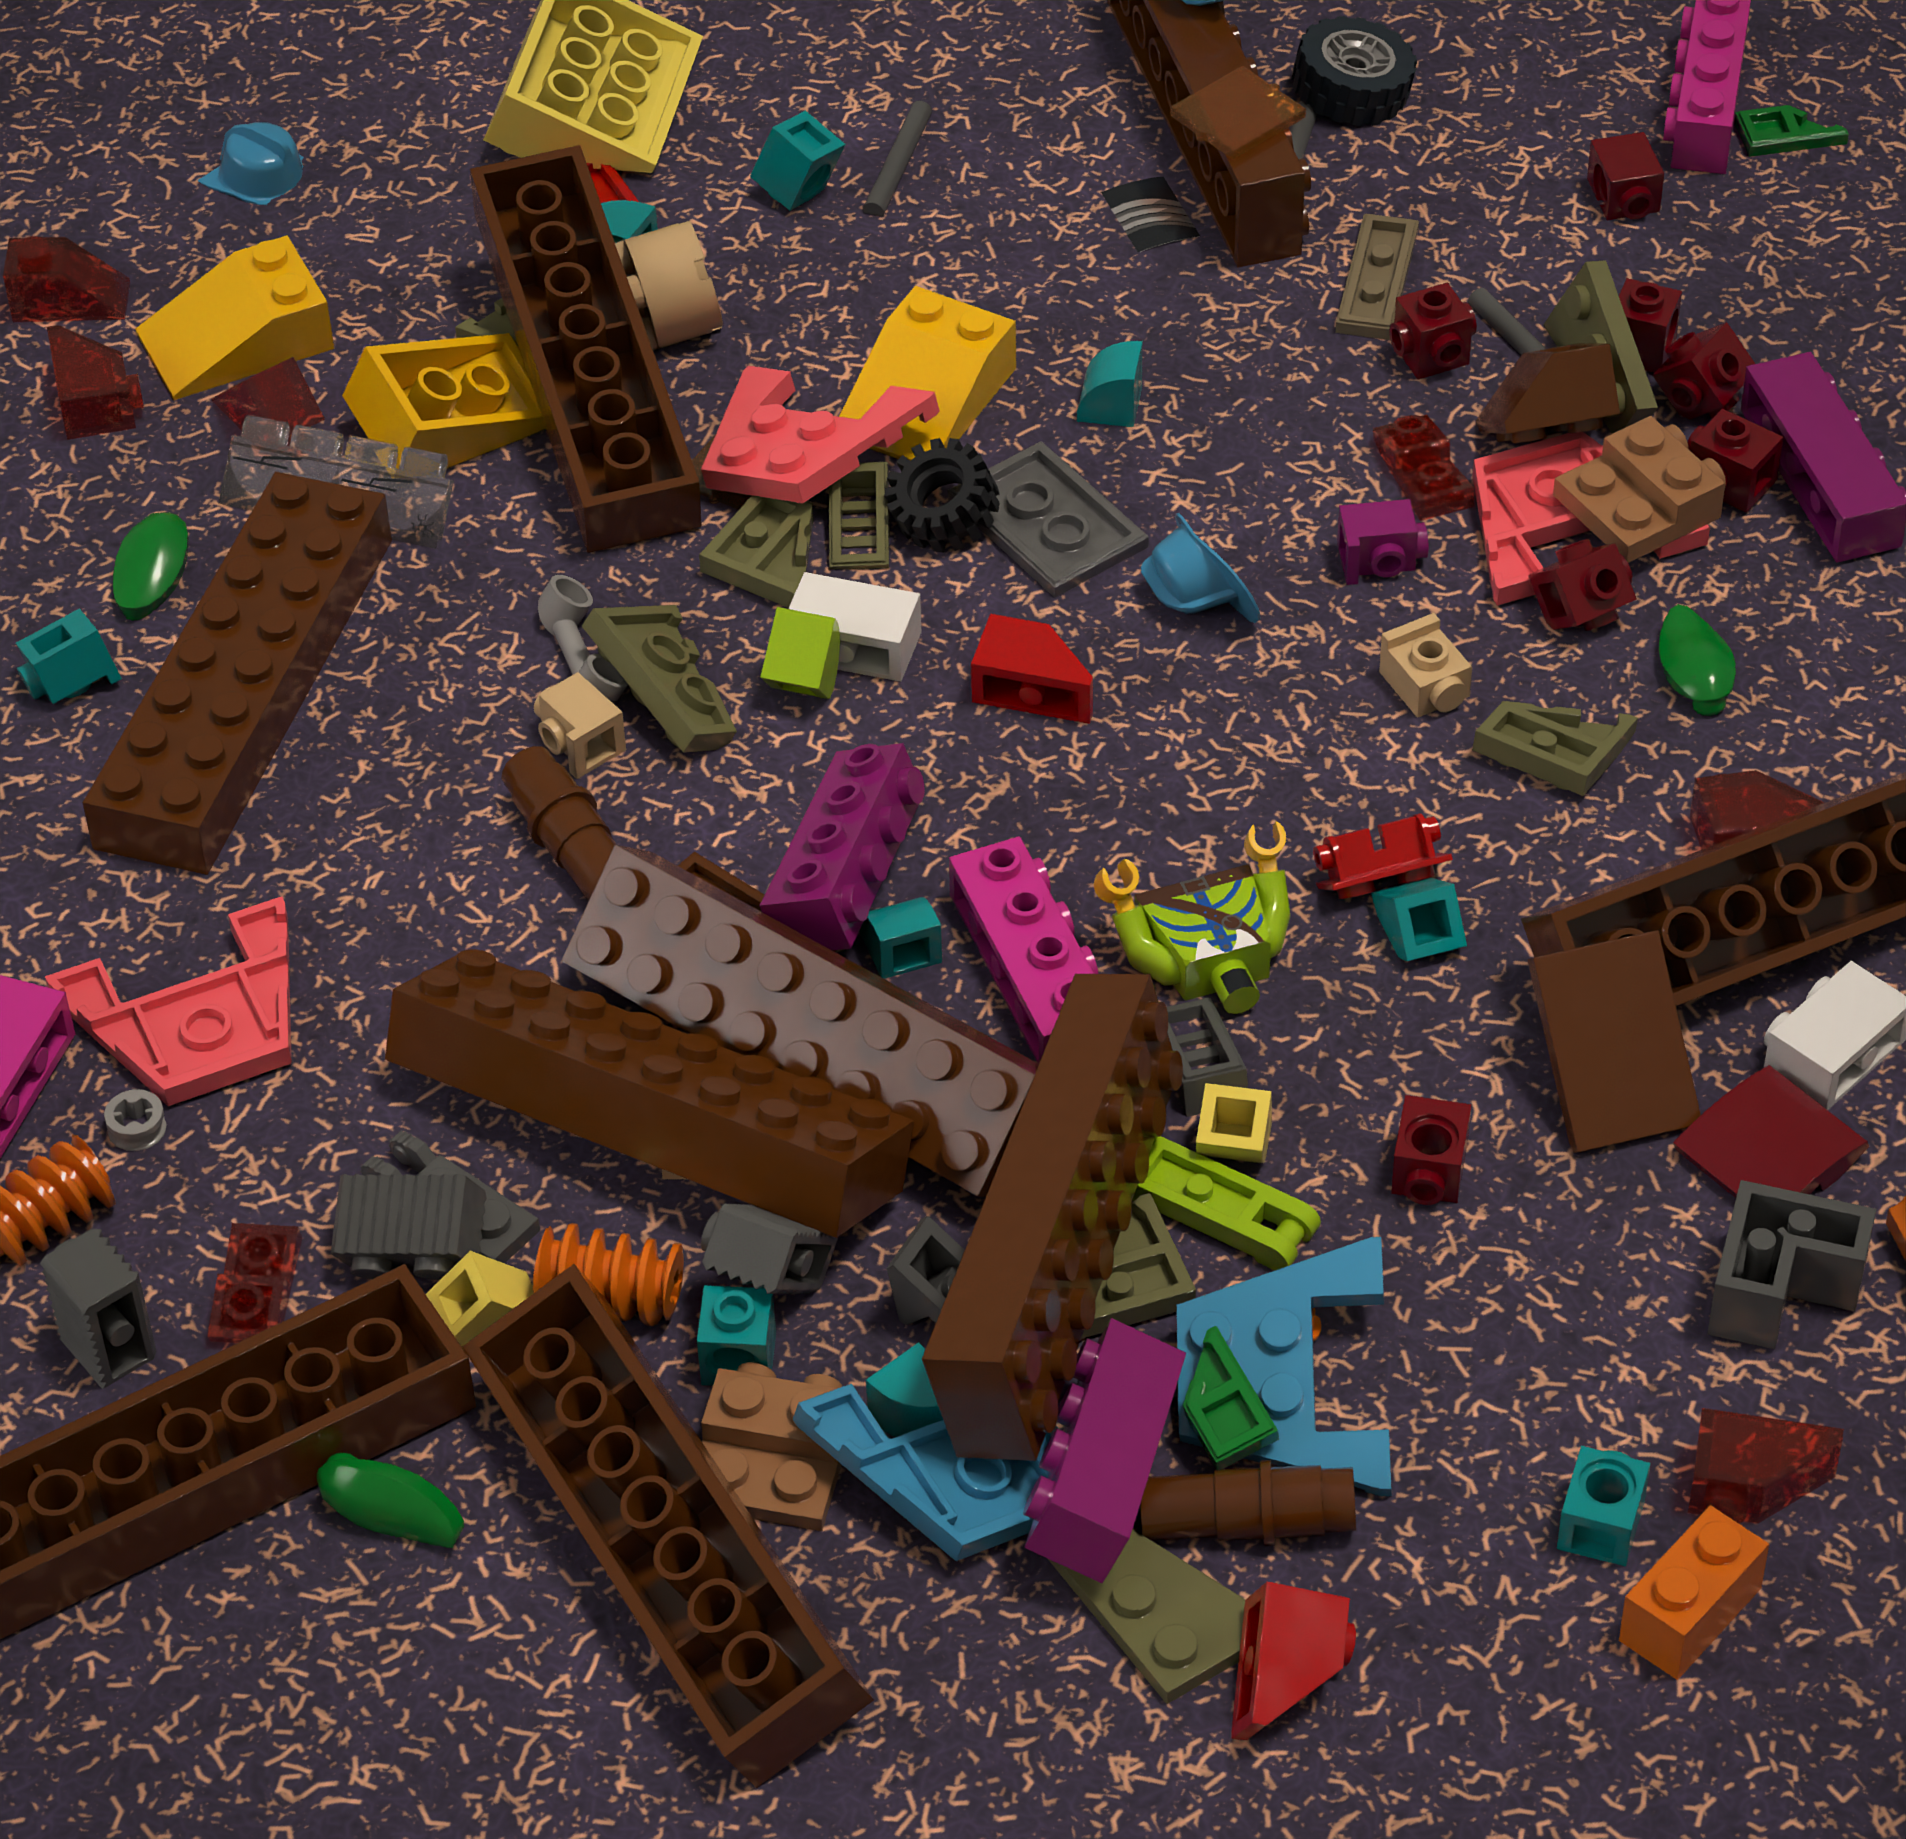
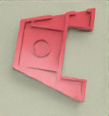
[701,366,940,503]
[1472,432,1710,606]
[45,896,292,1106]

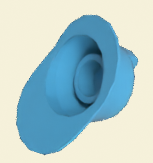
[197,122,304,205]
[1141,513,1261,623]

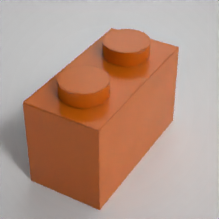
[1619,1505,1769,1680]

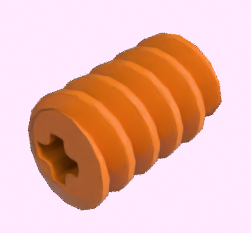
[0,1134,116,1267]
[533,1223,684,1326]

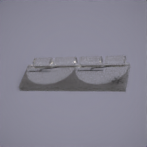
[218,415,454,549]

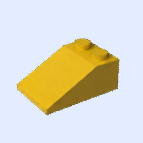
[135,235,334,400]
[839,286,1016,461]
[342,333,546,479]

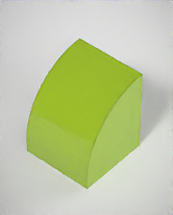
[760,607,840,699]

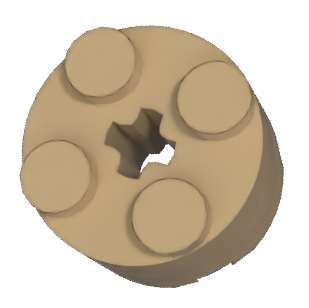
[615,221,723,351]

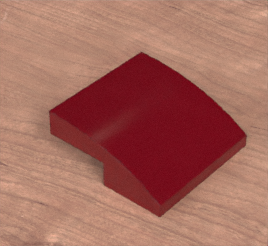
[1673,1065,1869,1198]

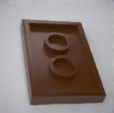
[1527,930,1701,1153]

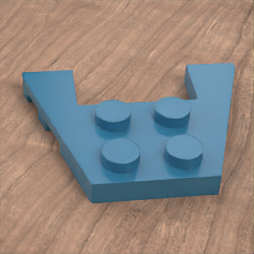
[1176,1237,1392,1496]
[793,1384,1058,1561]

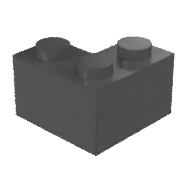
[1707,1180,1877,1349]

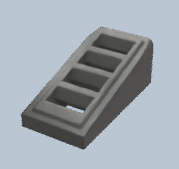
[1167,998,1248,1117]

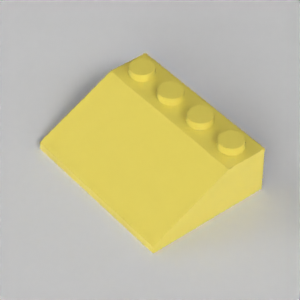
[483,0,703,173]

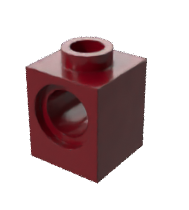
[1587,132,1664,220]
[1619,278,1682,373]
[1391,1095,1472,1205]

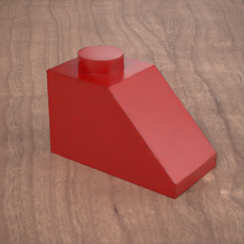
[971,613,1093,724]
[1232,1581,1356,1740]

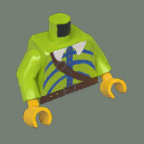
[1094,822,1290,1014]

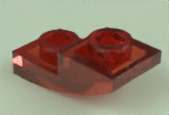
[1373,415,1475,521]
[208,1223,302,1343]

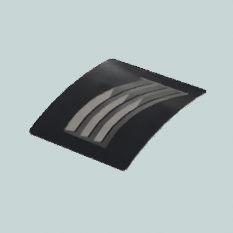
[1101,176,1200,252]

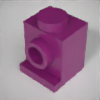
[1337,499,1429,585]

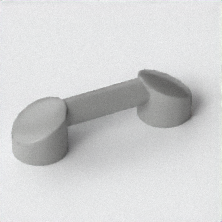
[538,575,628,702]

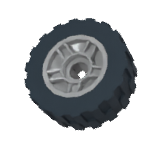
[1291,16,1417,126]

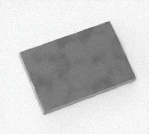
[948,441,1149,598]

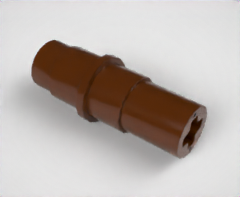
[501,746,617,902]
[1141,1460,1357,1546]

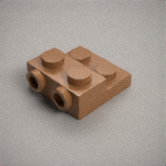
[1553,416,1726,563]
[701,1362,843,1531]

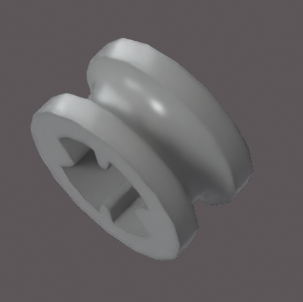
[104,1089,167,1151]

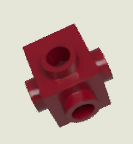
[1389,282,1477,380]
[1652,322,1755,419]
[1687,408,1783,513]
[1528,539,1637,631]

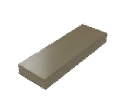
[1335,214,1419,340]

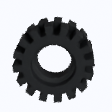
[885,438,1000,553]

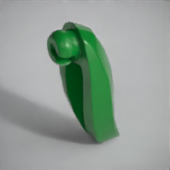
[113,512,189,621]
[1659,604,1736,716]
[316,1453,465,1548]

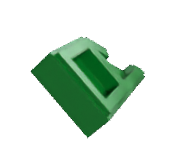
[1734,105,1849,157]
[1183,1326,1279,1470]

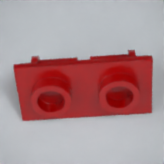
[1313,813,1453,899]

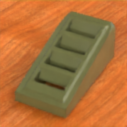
[829,462,890,569]

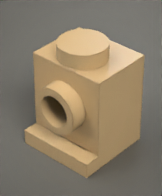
[1379,613,1472,718]
[534,672,626,779]

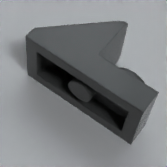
[886,1216,965,1325]

